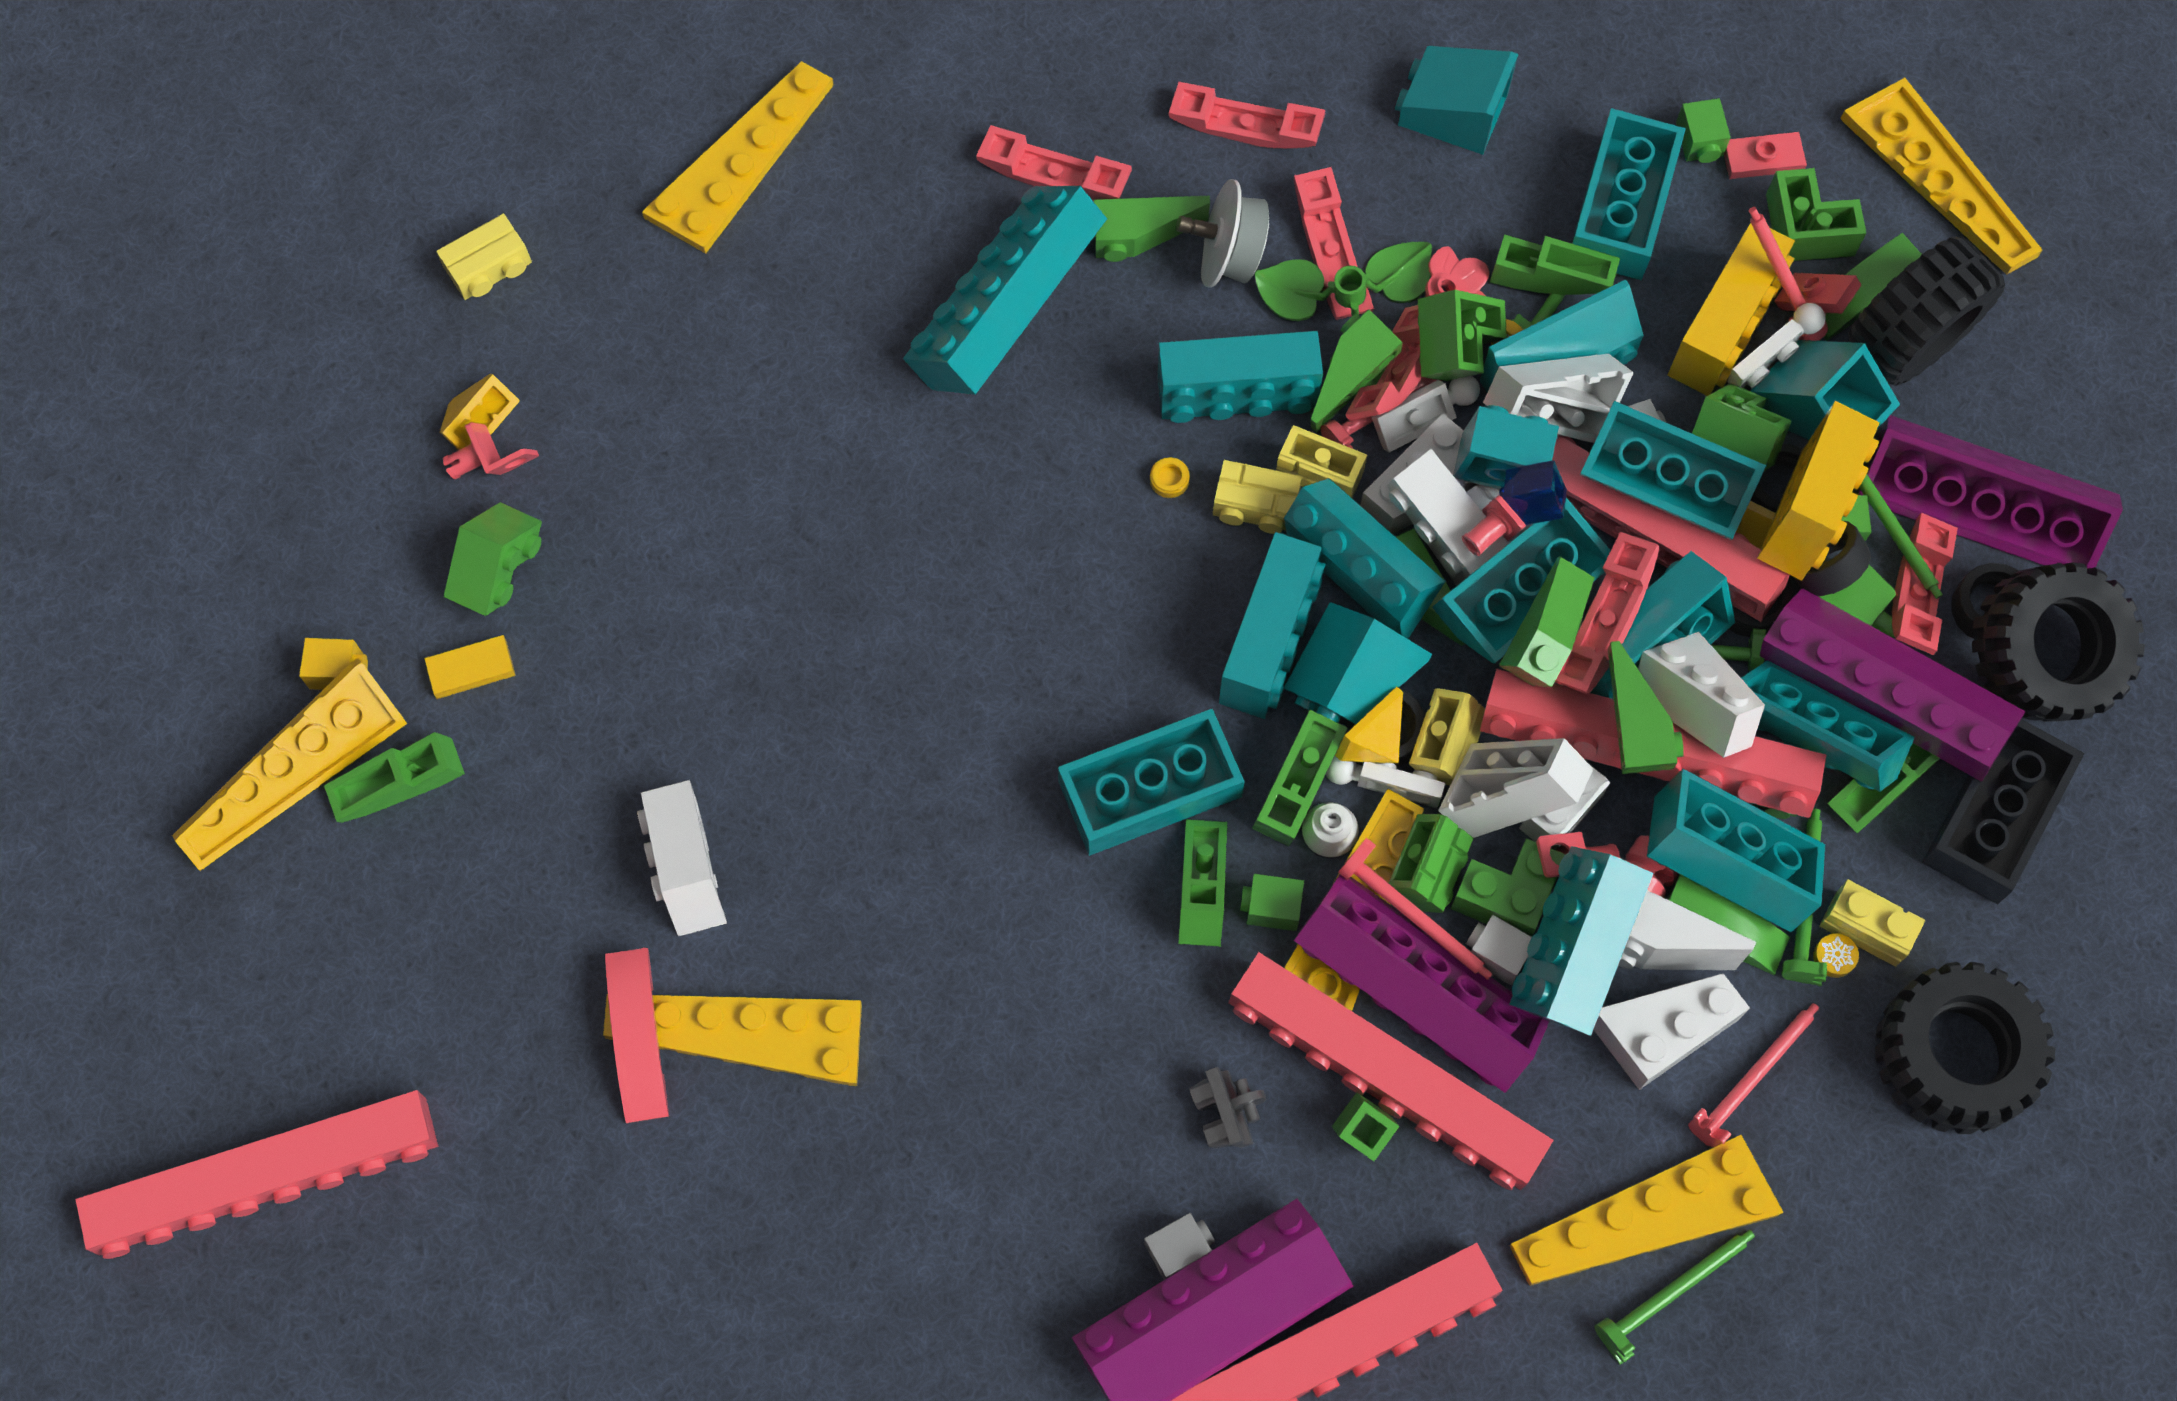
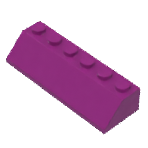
[1858,415,2123,569]
[1759,588,2025,782]
[1294,874,1550,1093]
[1072,1199,1353,1401]

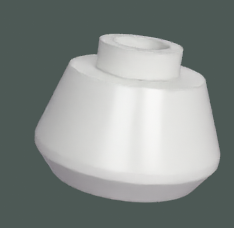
[1302,802,1359,857]

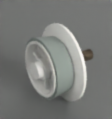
[1176,179,1269,288]

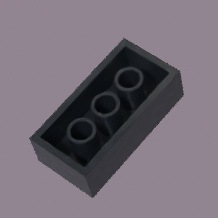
[1922,719,2085,905]

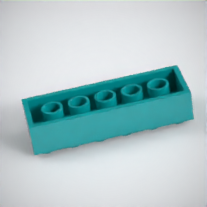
[903,186,1107,395]

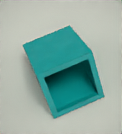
[1395,46,1518,155]
[1750,340,1900,440]
[1284,602,1432,724]

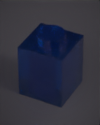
[1499,460,1567,525]

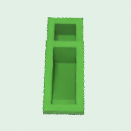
[1823,233,1922,341]
[1490,234,1620,295]
[324,732,465,823]
[1827,743,1940,834]
[1667,874,1790,975]

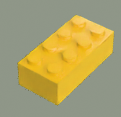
[1667,223,1795,396]
[1757,401,1880,581]

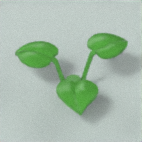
[1255,242,1432,387]

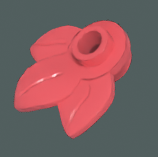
[1425,246,1489,297]

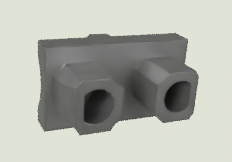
[1190,1067,1266,1148]

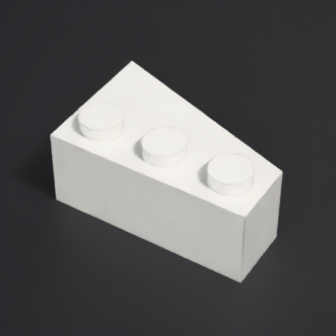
[1483,354,1634,443]
[1360,413,1478,534]
[1387,449,1508,586]
[1638,632,1765,758]
[1438,738,1593,838]
[637,780,727,936]
[1594,974,1750,1090]

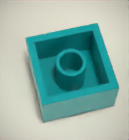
[1453,405,1559,496]

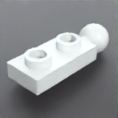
[1727,303,1826,388]
[1371,376,1480,453]
[1325,753,1445,808]

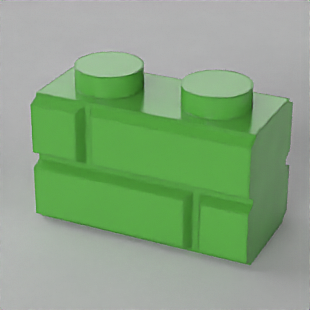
[1389,814,1473,913]

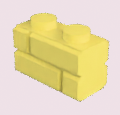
[436,213,532,300]
[1276,425,1367,498]
[1213,460,1302,534]
[1409,688,1485,785]
[1819,879,1925,967]

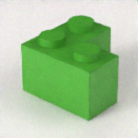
[1766,168,1866,261]
[1418,290,1507,381]
[1692,383,1792,471]
[444,502,542,616]
[1451,838,1565,937]

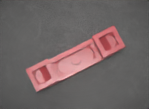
[1169,82,1325,149]
[976,125,1132,202]
[1294,167,1374,320]
[1345,305,1422,421]
[1892,512,1958,655]
[1555,532,1660,694]
[605,948,669,1123]

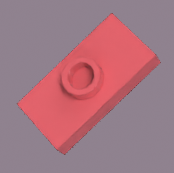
[1724,132,1807,179]
[1774,273,1861,314]

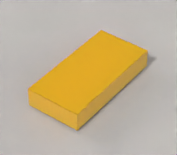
[424,635,516,699]

